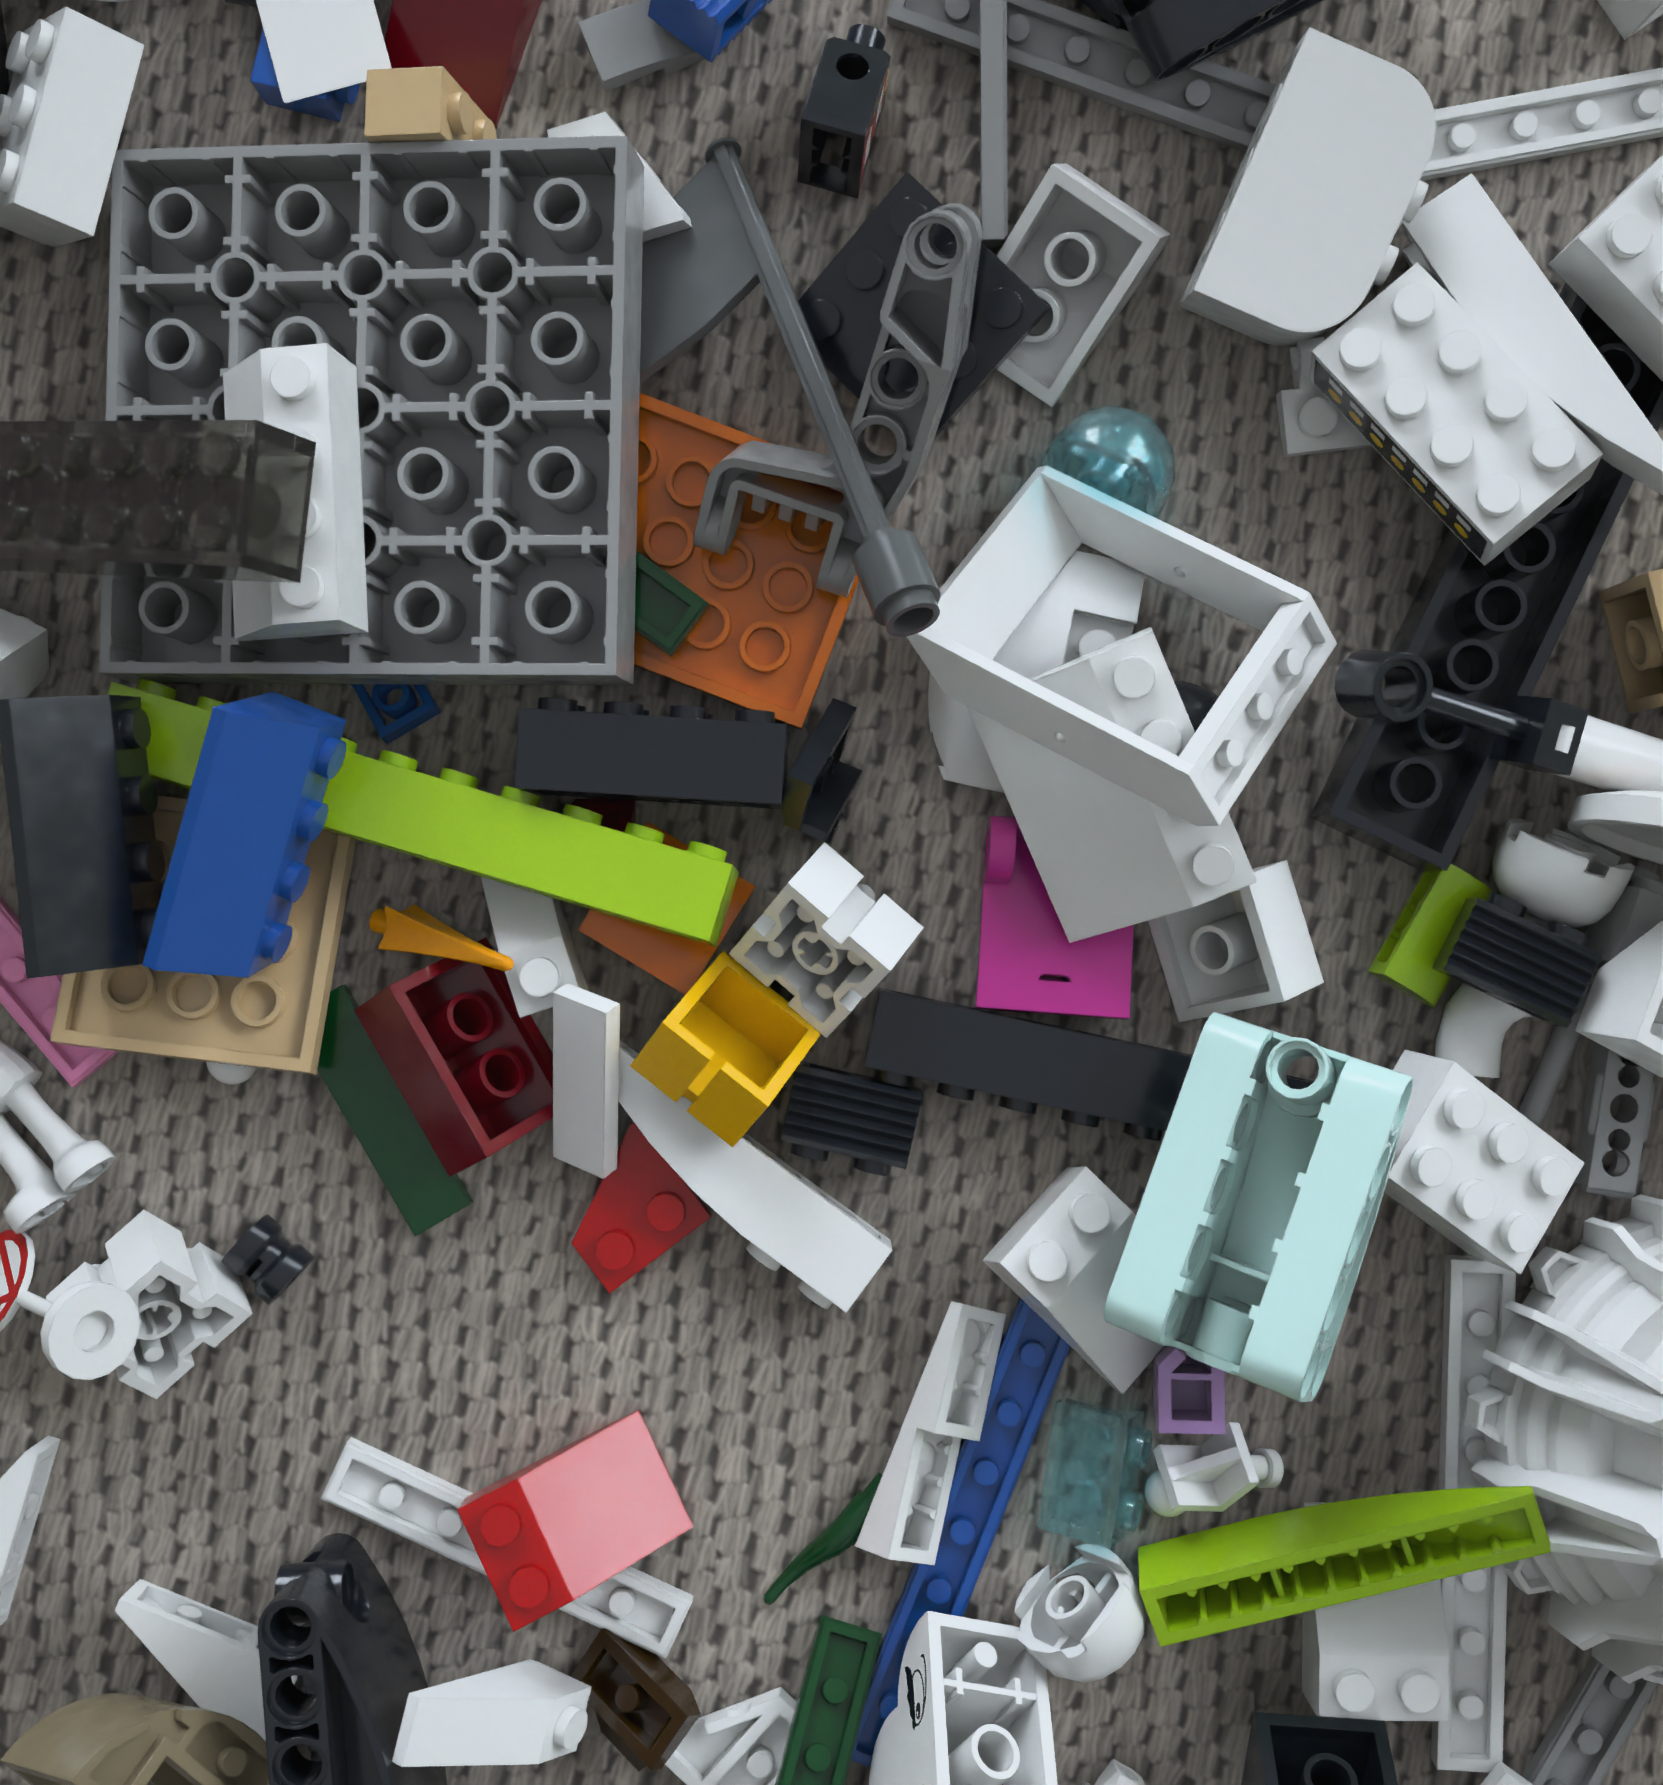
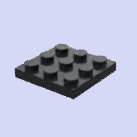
[798,172,1051,439]

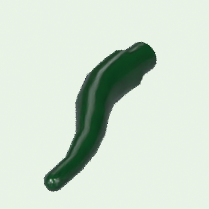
[763,1472,883,1605]

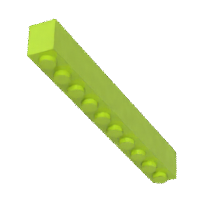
[107,679,739,947]

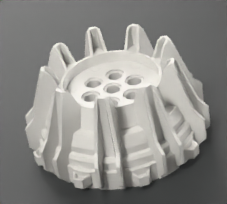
[1465,1194,1663,1685]

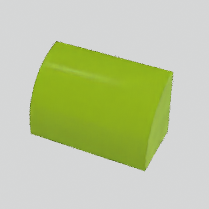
[1368,864,1493,1009]

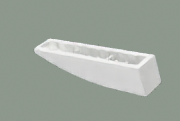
[1402,173,1663,495]
[618,1040,892,1312]

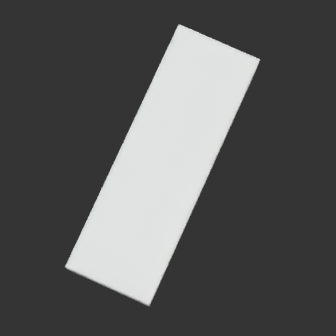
[553,983,620,1179]

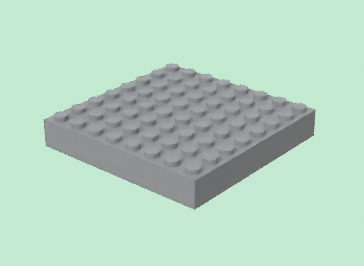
[99,135,644,686]

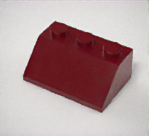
[354,937,553,1177]

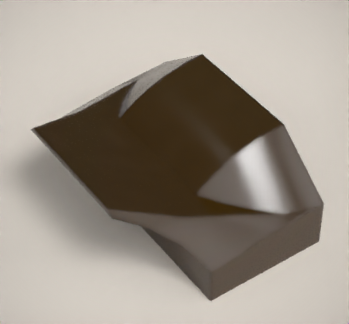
[570,1628,701,1772]

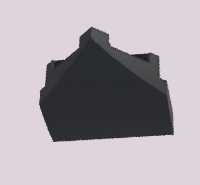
[782,698,862,844]

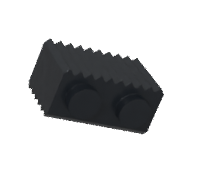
[1432,892,1602,1028]
[780,1061,923,1176]

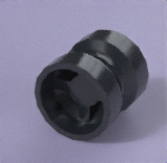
[222,1214,315,1305]

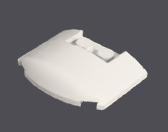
[928,550,1145,793]

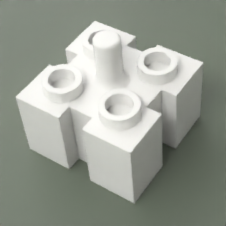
[729,842,924,1038]
[46,1209,253,1399]

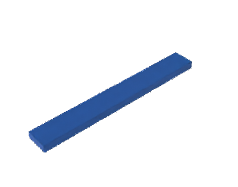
[851,1298,1071,1768]

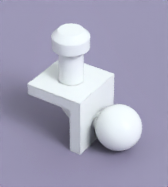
[1145,1422,1284,1517]

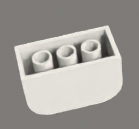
[1179,27,1436,346]

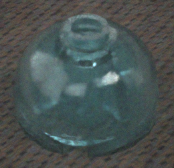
[1042,405,1176,518]

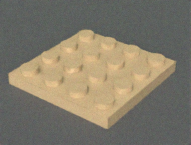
[50,796,356,1075]

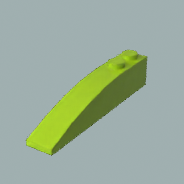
[1138,1486,1551,1647]

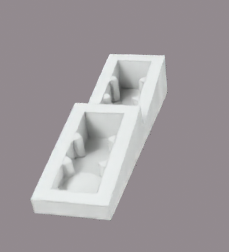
[855,1301,1006,1565]

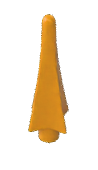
[369,904,514,971]

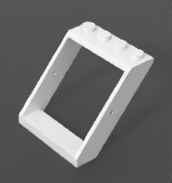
[906,465,1337,826]

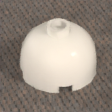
[1492,818,1635,929]
[1014,1543,1146,1683]

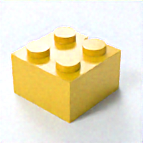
[630,950,821,1148]

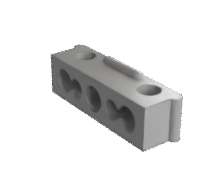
[1574,1041,1655,1200]

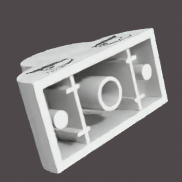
[869,1611,1058,1785]

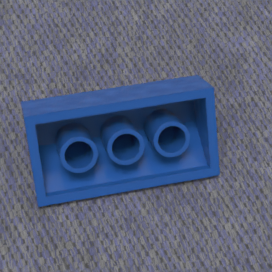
[142,692,346,978]

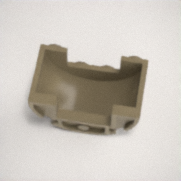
[0,1693,269,1785]

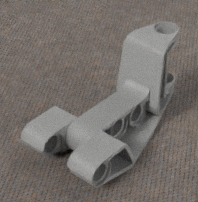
[693,203,983,598]

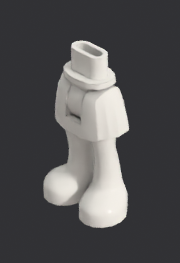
[0,1040,116,1234]

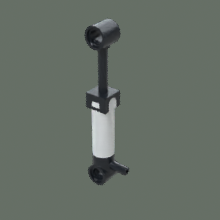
[1334,650,1663,792]

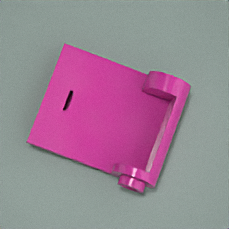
[975,815,1134,1020]

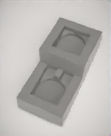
[578,0,724,92]

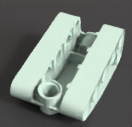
[1104,1012,1414,1402]

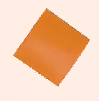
[578,822,756,995]

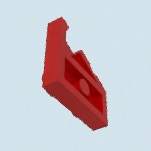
[572,1122,712,1294]

